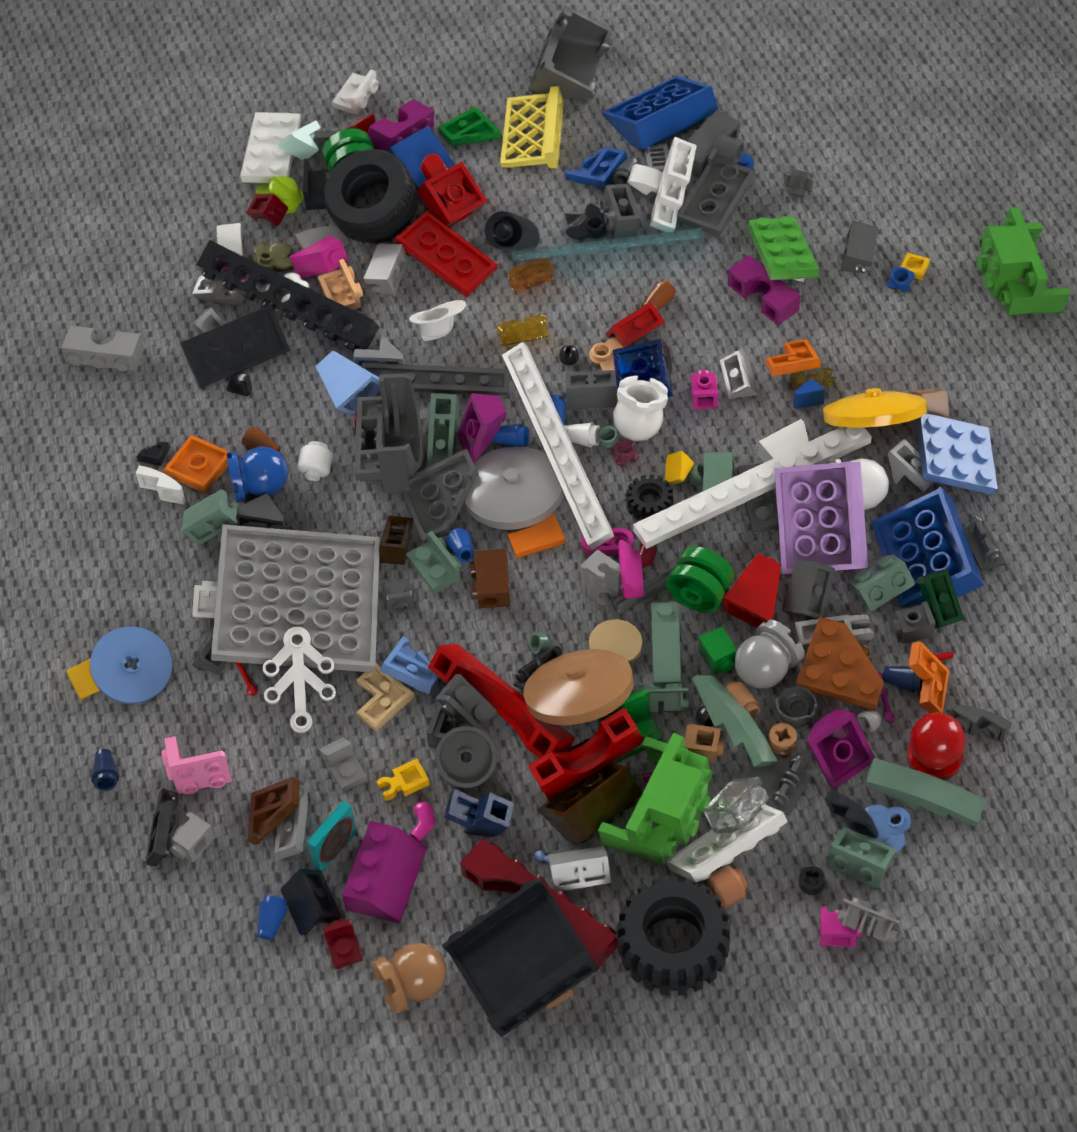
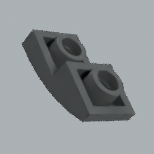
[951,705,1012,743]

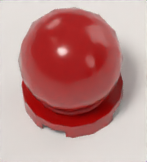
[907,712,966,780]

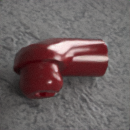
[639,543,657,568]

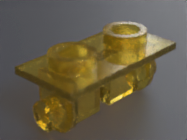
[497,314,550,346]

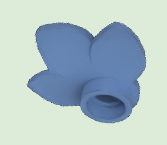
[860,805,911,855]

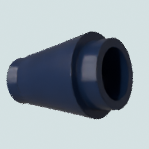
[882,666,923,693]
[91,749,119,791]

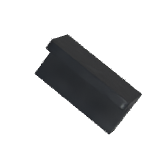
[303,159,330,210]
[281,869,342,935]

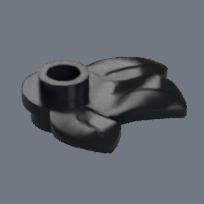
[565,203,607,239]

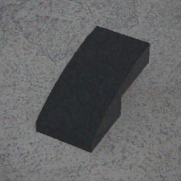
[824,789,879,839]

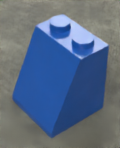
[389,126,456,201]

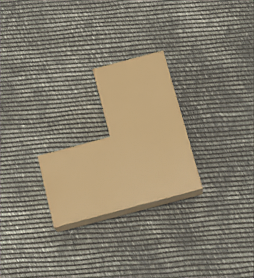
[356,663,415,732]

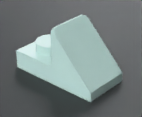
[277,120,321,160]

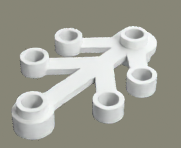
[263,627,336,733]

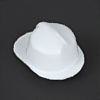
[409,300,466,341]

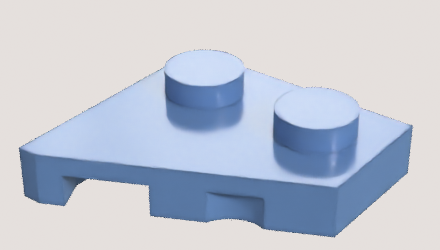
[380,636,440,694]

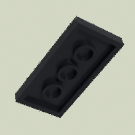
[180,305,291,389]

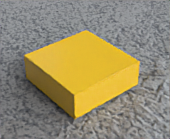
[901,253,930,280]

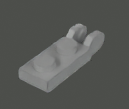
[795,614,874,650]

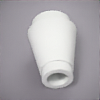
[564,422,601,448]

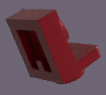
[246,194,288,226]
[323,919,363,970]

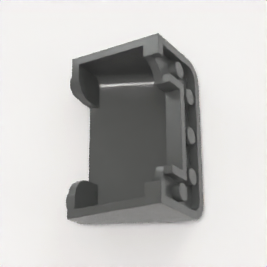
[528,5,613,101]

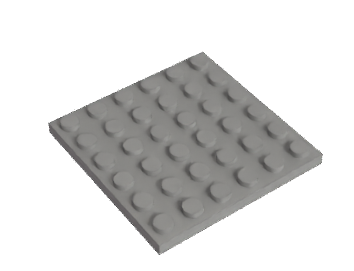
[211,524,380,673]

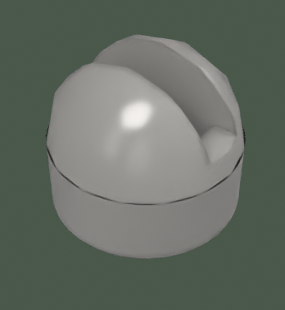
[857,709,881,734]

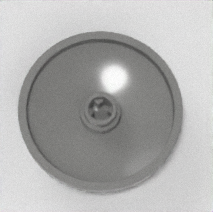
[464,446,564,530]

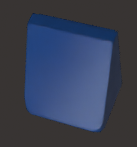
[793,379,825,409]

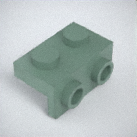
[848,554,915,611]

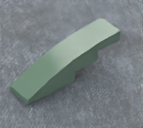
[693,675,777,767]
[864,758,986,826]

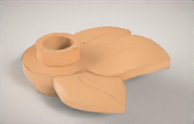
[589,337,639,377]

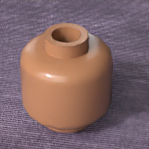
[705,865,748,908]

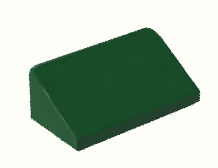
[917,568,965,629]

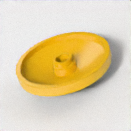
[823,388,927,428]

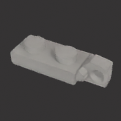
[274,784,308,859]

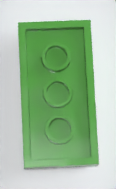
[748,216,819,280]

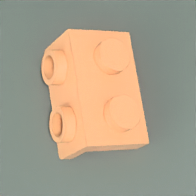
[318,259,363,310]

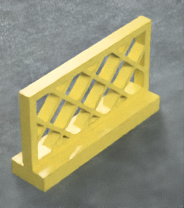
[500,86,564,168]

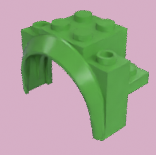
[977,207,1070,315]
[598,733,712,866]

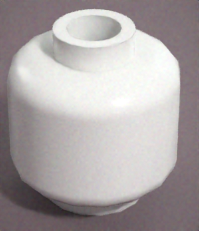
[298,441,333,481]

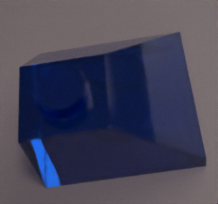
[613,339,673,397]

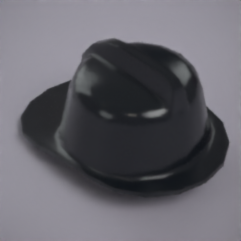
[484,211,540,255]

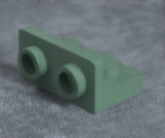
[406,531,462,594]
[826,826,897,889]

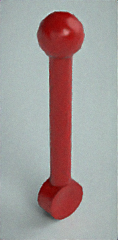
[235,662,258,696]

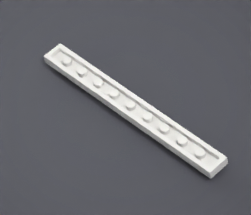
[502,342,614,550]
[633,427,872,549]

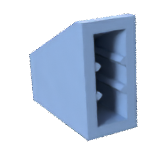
[315,351,380,416]

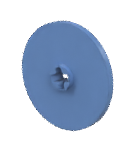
[90,626,172,704]

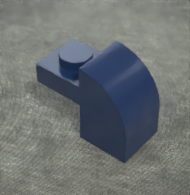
[444,790,514,837]

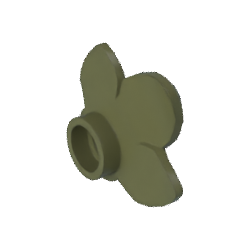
[253,242,293,271]

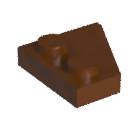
[248,777,300,844]

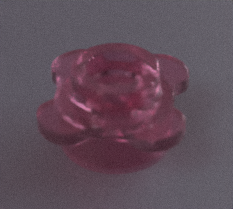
[610,440,640,466]

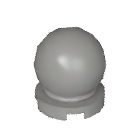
[734,619,805,689]

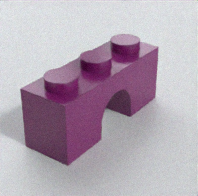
[369,99,435,152]
[728,255,800,325]

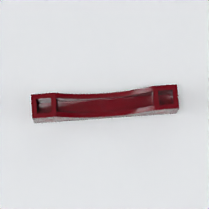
[460,839,618,973]

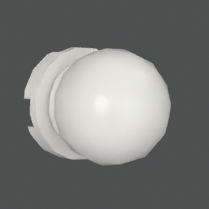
[613,376,668,442]
[828,458,889,510]

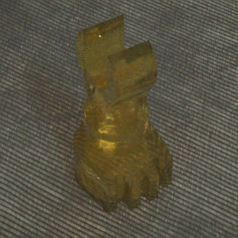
[790,368,837,391]

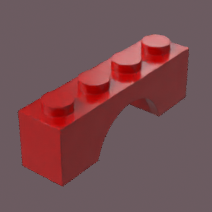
[528,708,644,800]

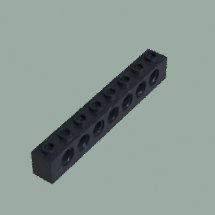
[196,240,379,351]

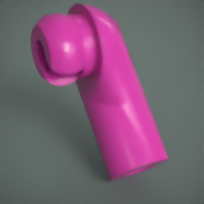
[409,801,436,842]

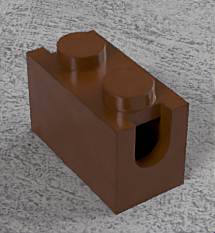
[470,549,511,609]

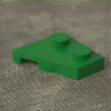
[438,107,501,146]

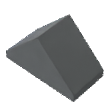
[236,493,286,528]

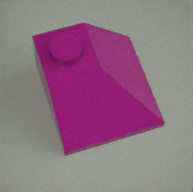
[457,393,506,464]
[807,709,875,790]

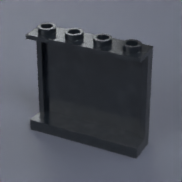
[442,878,600,1037]

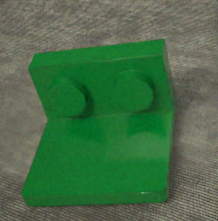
[597,689,663,764]

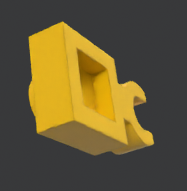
[377,759,430,801]

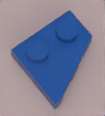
[565,147,627,188]

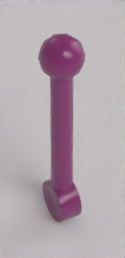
[878,672,895,723]

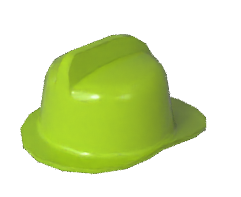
[255,176,304,214]

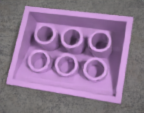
[775,462,868,574]

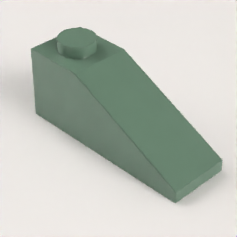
[426,393,460,468]
[651,602,681,686]

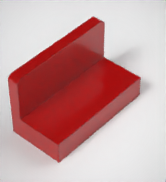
[606,302,665,348]

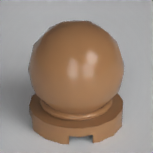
[371,943,447,1014]

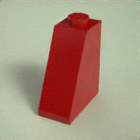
[724,553,781,628]

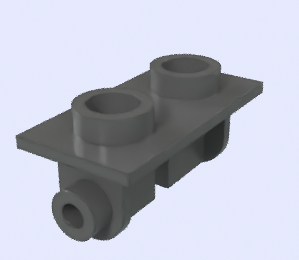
[963,516,1006,571]

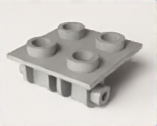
[837,897,902,943]

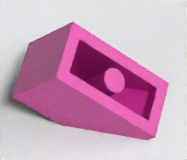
[289,235,349,278]

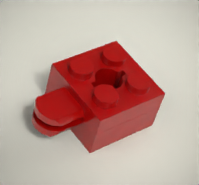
[418,154,488,228]

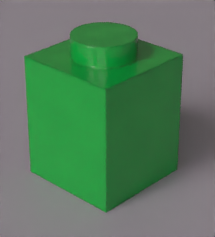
[698,626,737,675]

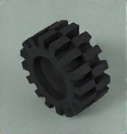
[626,474,673,520]

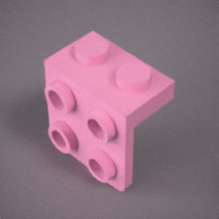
[161,736,232,794]

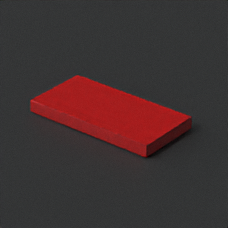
[395,211,498,297]

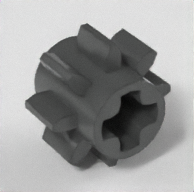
[783,170,814,197]

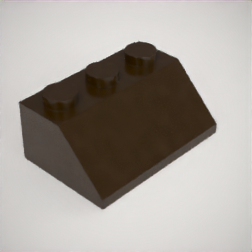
[537,763,642,844]

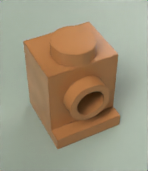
[685,724,725,764]

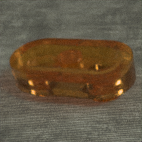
[508,258,554,291]

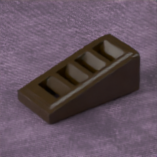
[379,515,414,565]

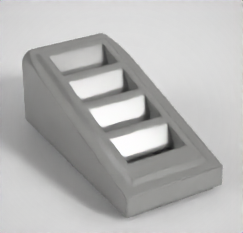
[644,144,669,172]

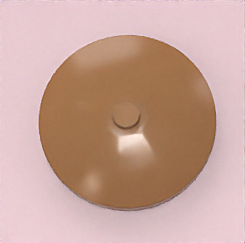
[523,649,634,725]

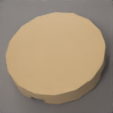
[589,619,643,665]

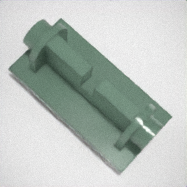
[633,683,689,712]

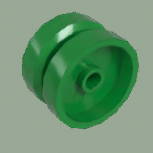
[322,129,374,173]
[666,546,735,613]

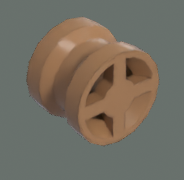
[768,723,797,757]

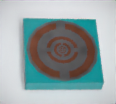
[307,800,357,872]

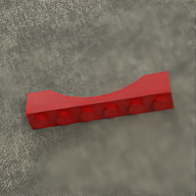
[428,644,575,759]

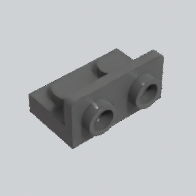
[436,674,497,733]

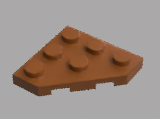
[796,617,884,710]

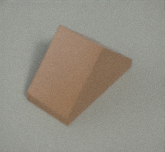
[914,388,950,419]

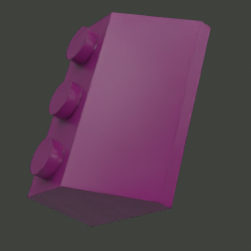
[342,821,427,923]

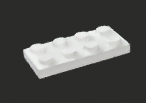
[240,112,301,183]
[666,801,788,883]

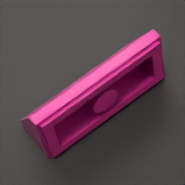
[618,540,644,599]

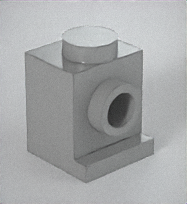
[170,811,215,862]

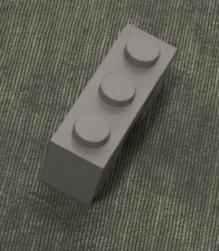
[61,325,144,371]

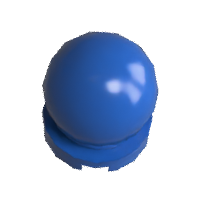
[226,447,288,503]

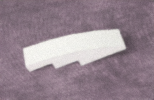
[650,137,697,233]

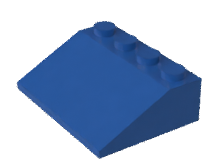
[602,76,718,150]
[871,487,984,608]

